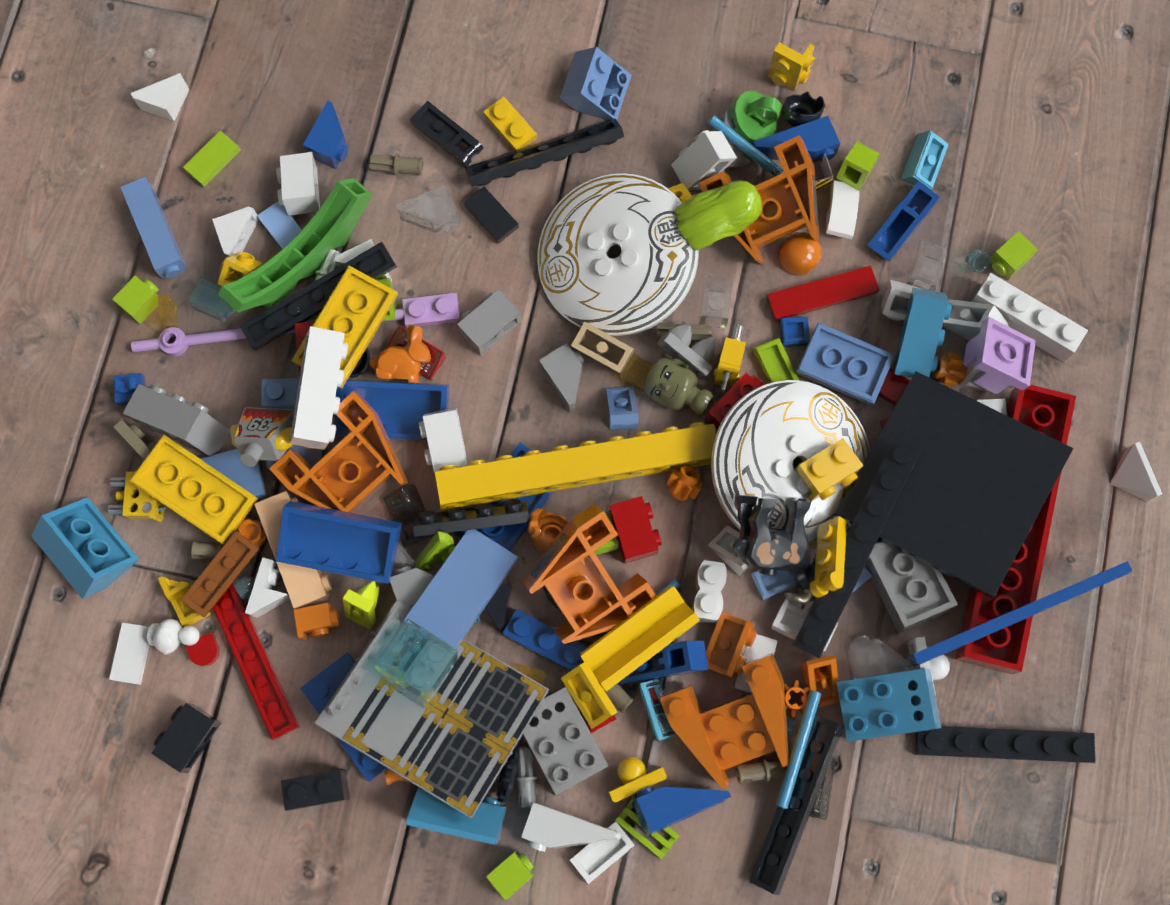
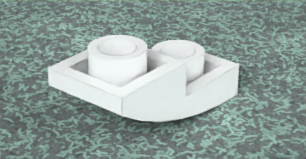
[826,180,859,239]

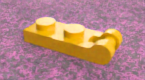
[810,516,847,598]

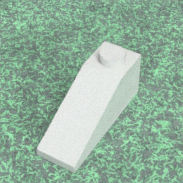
[521,802,622,852]

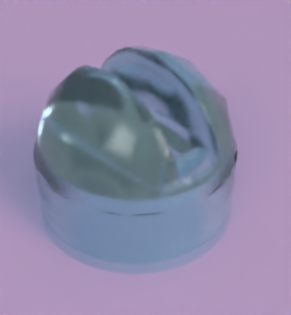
[965,249,990,273]
[233,576,255,601]

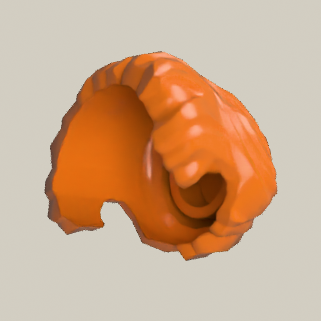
[528,508,568,554]

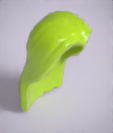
[675,180,762,250]

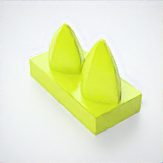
[343,581,379,631]

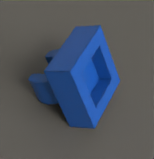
[114,373,145,406]

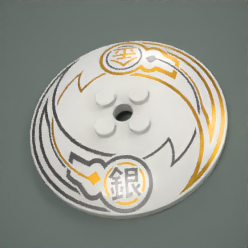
[537,173,699,336]
[711,380,870,549]

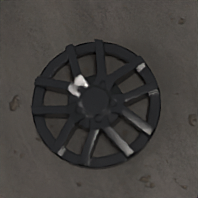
[496,747,519,804]

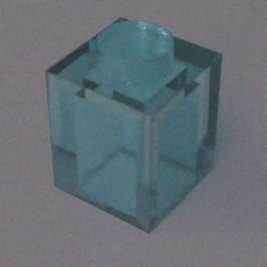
[188,278,235,322]

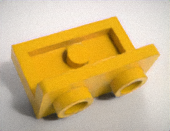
[768,42,815,92]
[796,438,863,502]

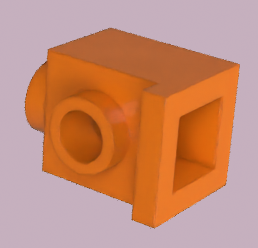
[294,603,340,641]

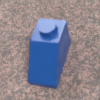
[303,100,348,169]

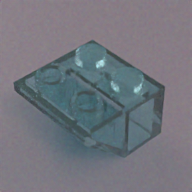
[373,619,458,708]

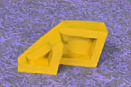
[158,576,211,627]

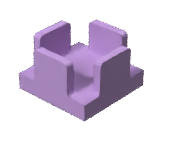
[963,317,1036,394]

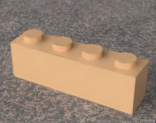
[255,491,333,609]

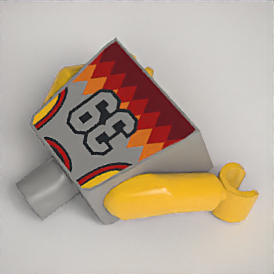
[230,407,311,467]

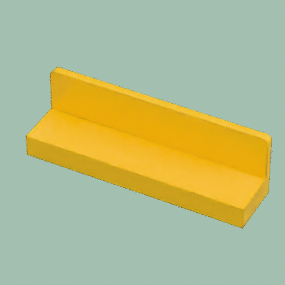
[580,585,700,691]

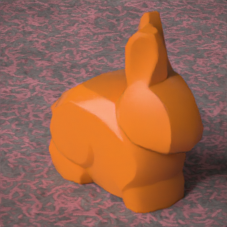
[369,324,431,383]

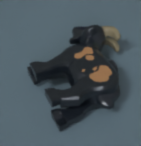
[733,495,816,604]

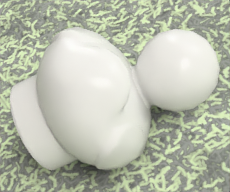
[147,619,200,655]

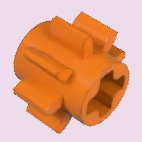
[932,352,967,388]
[666,466,703,501]
[784,680,810,718]

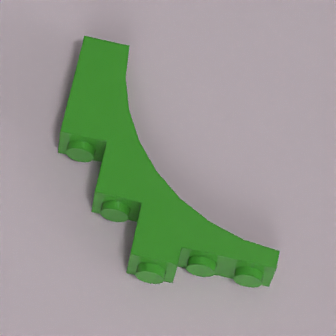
[218,178,373,312]

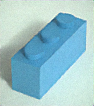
[893,287,952,378]

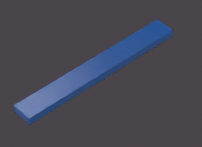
[907,561,1132,667]

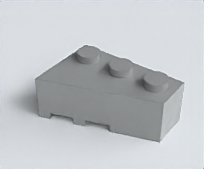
[123,384,230,456]

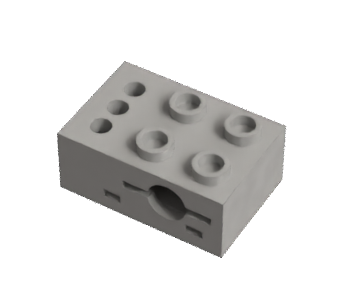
[865,541,958,634]
[523,687,608,796]

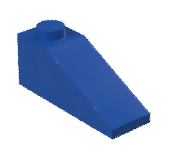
[753,116,840,163]
[617,641,709,685]
[632,786,731,837]

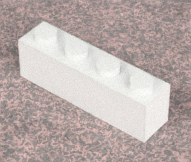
[971,273,1088,362]
[289,326,348,450]

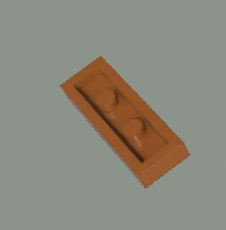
[181,531,260,617]

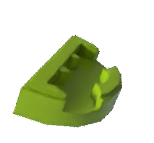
[414,531,455,570]

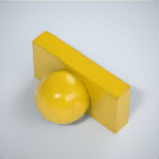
[609,756,667,803]

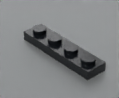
[413,499,529,537]

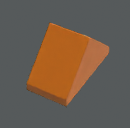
[800,655,840,708]

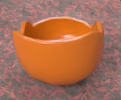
[779,232,822,275]

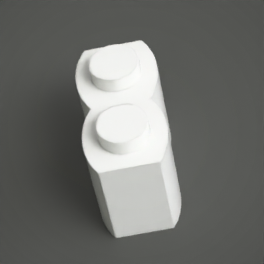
[692,560,727,624]

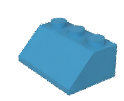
[31,497,139,599]
[406,788,507,845]

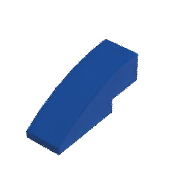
[867,181,940,262]

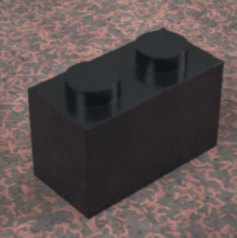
[151,703,221,773]
[281,770,350,811]

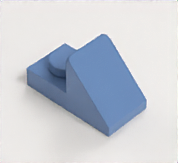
[606,386,639,430]

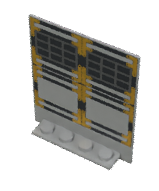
[315,600,549,819]

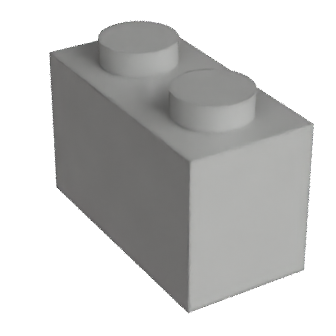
[457,289,522,355]

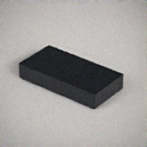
[464,186,519,244]

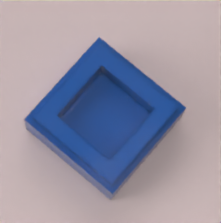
[779,316,810,347]

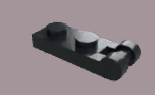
[410,101,484,168]

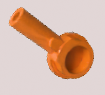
[238,516,267,547]

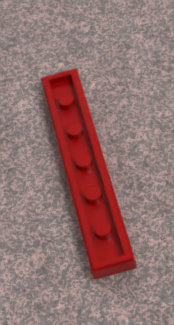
[213,582,300,741]

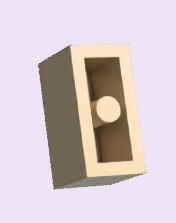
[571,321,635,373]

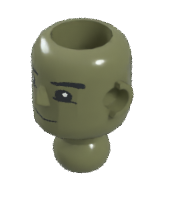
[643,357,714,415]

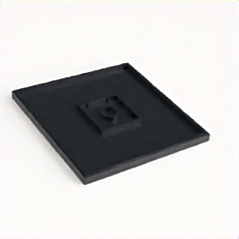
[834,371,1074,599]

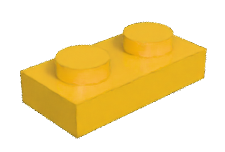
[483,97,537,151]
[561,662,617,729]

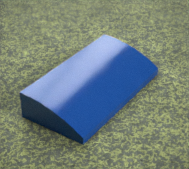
[334,379,450,440]
[276,501,402,584]

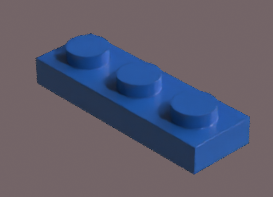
[503,609,588,671]

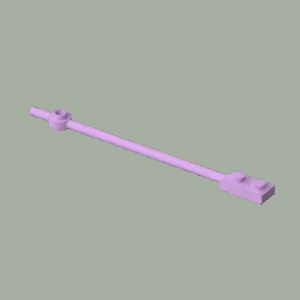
[131,293,460,357]

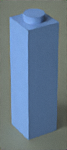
[121,176,188,279]

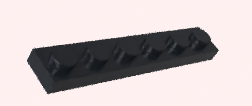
[465,118,624,187]
[240,242,397,351]
[749,714,844,895]
[916,726,1096,763]

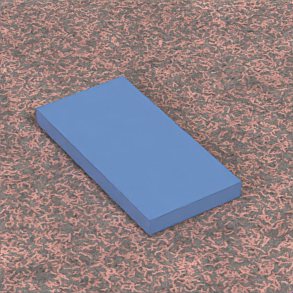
[403,529,518,654]

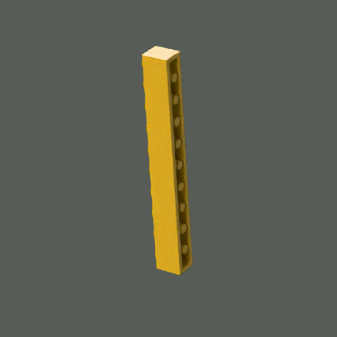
[435,422,716,511]

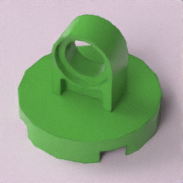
[729,91,782,145]

